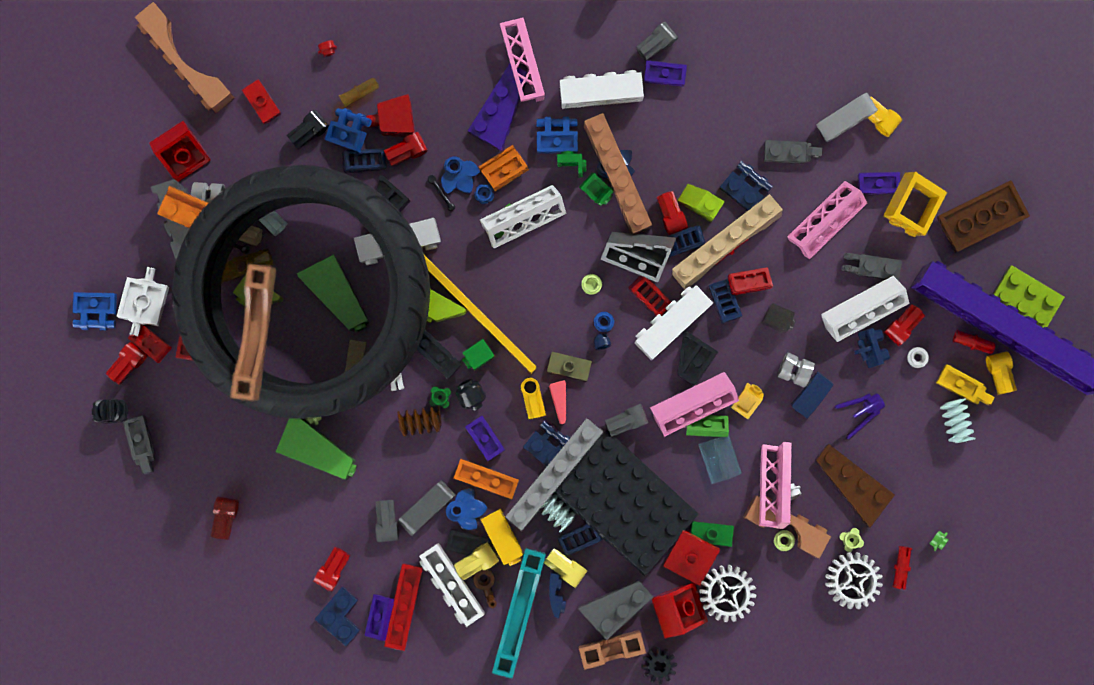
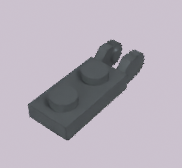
[842,253,902,281]

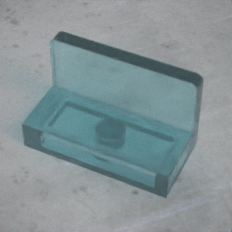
[698,435,741,484]

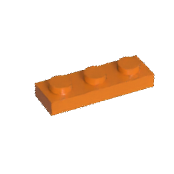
[454,459,519,499]

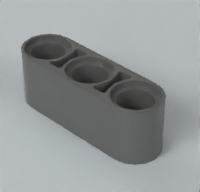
[398,480,456,536]

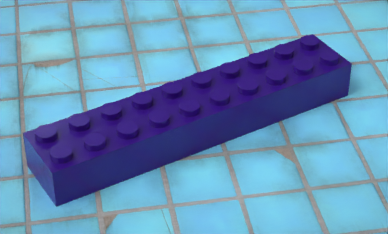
[910,261,1094,395]

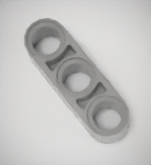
[816,93,878,142]

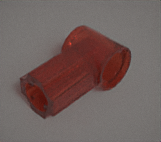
[210,496,239,540]

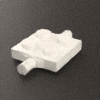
[117,267,169,336]

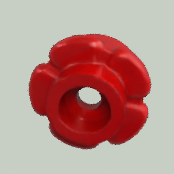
[318,40,337,57]

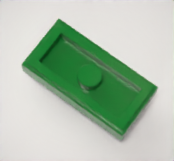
[691,521,734,547]

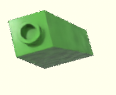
[297,255,369,332]
[276,418,357,480]

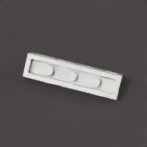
[480,185,566,248]

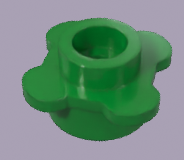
[429,386,451,408]

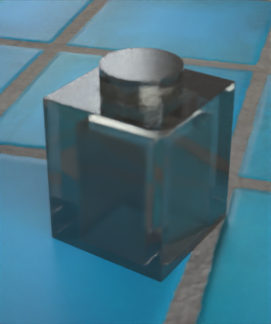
[762,303,796,334]

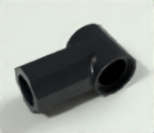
[286,110,329,150]

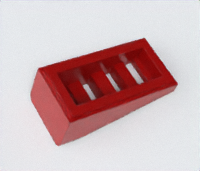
[628,275,671,316]

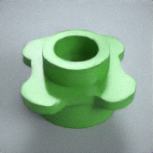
[930,531,949,551]

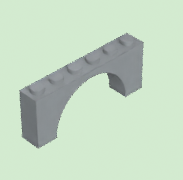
[506,419,603,531]

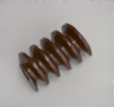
[397,406,442,436]

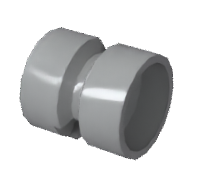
[191,182,225,203]
[777,352,815,388]

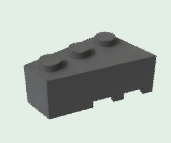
[601,232,676,282]
[578,580,653,640]

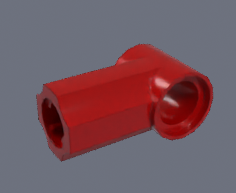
[384,132,428,167]
[656,191,688,235]
[883,304,925,346]
[106,342,148,385]
[313,547,351,592]

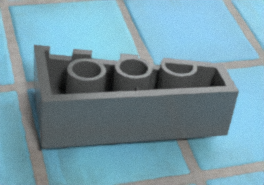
[151,179,190,260]

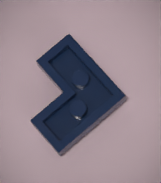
[315,587,361,646]

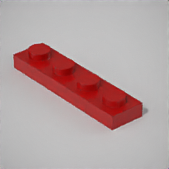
[384,563,423,651]

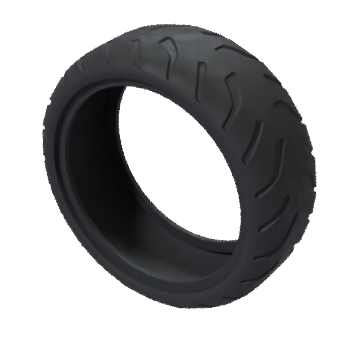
[172,165,430,419]

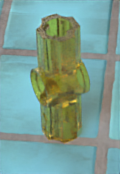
[222,248,274,283]

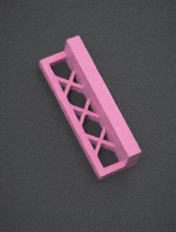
[500,18,545,102]
[787,181,867,259]
[759,442,791,529]

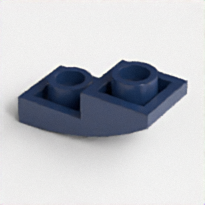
[791,371,834,419]
[549,572,566,618]

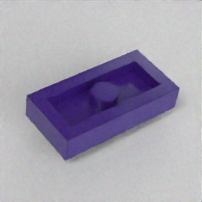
[644,60,687,87]
[858,172,900,194]
[465,416,505,461]
[364,594,394,641]

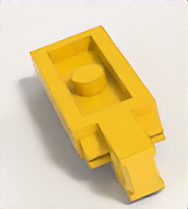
[936,364,995,405]

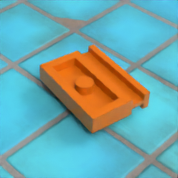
[479,145,529,192]
[157,186,208,228]

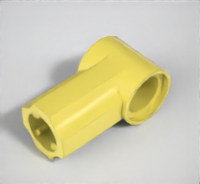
[454,542,499,581]
[544,549,588,588]

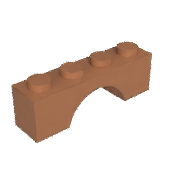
[743,495,831,558]

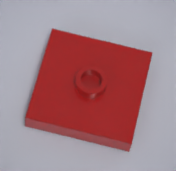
[663,530,720,586]

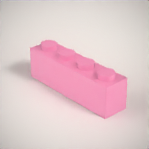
[650,372,739,437]

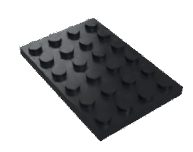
[554,430,699,576]

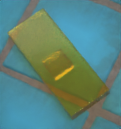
[345,340,366,372]

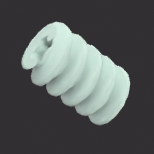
[940,398,976,443]
[541,494,576,533]

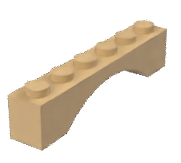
[672,194,783,290]

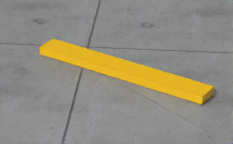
[424,255,537,374]

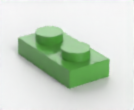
[686,415,729,437]

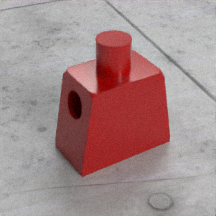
[367,94,415,137]

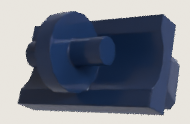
[854,328,890,368]

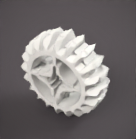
[825,552,883,609]
[699,565,756,622]

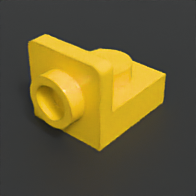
[731,383,764,419]

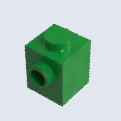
[462,339,495,371]

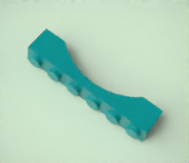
[492,548,546,679]

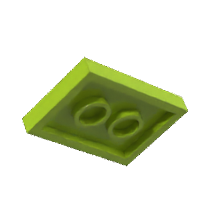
[993,265,1065,328]

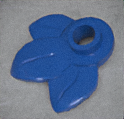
[441,156,480,194]
[446,488,487,530]

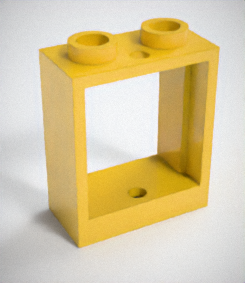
[883,172,947,237]
[481,509,523,566]

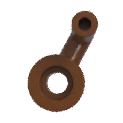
[473,569,497,608]

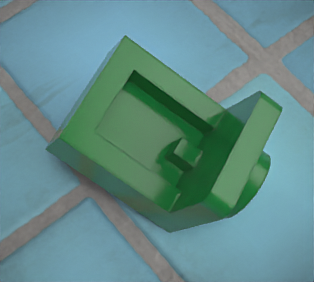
[557,151,586,178]
[579,172,614,206]

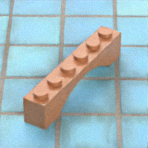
[135,2,234,113]
[584,113,652,234]
[231,264,276,400]

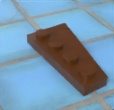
[815,444,895,528]

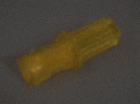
[339,78,379,107]

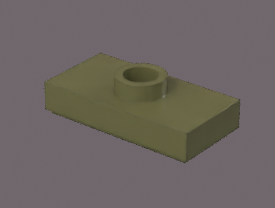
[547,352,592,381]

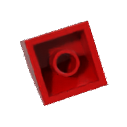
[149,120,211,182]
[651,582,708,638]

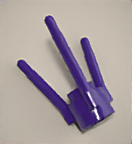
[835,393,885,439]

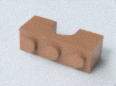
[579,630,646,670]

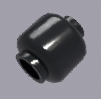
[455,379,486,411]

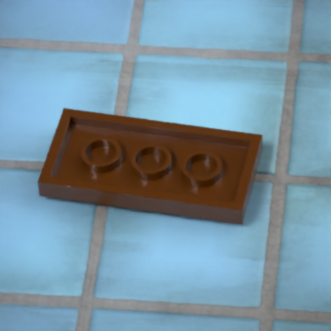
[937,180,1030,253]

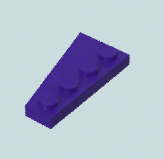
[468,64,527,152]

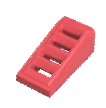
[549,380,566,425]

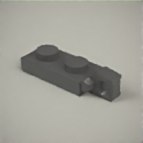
[764,140,822,164]
[123,415,155,474]

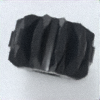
[92,399,128,423]
[641,647,677,684]

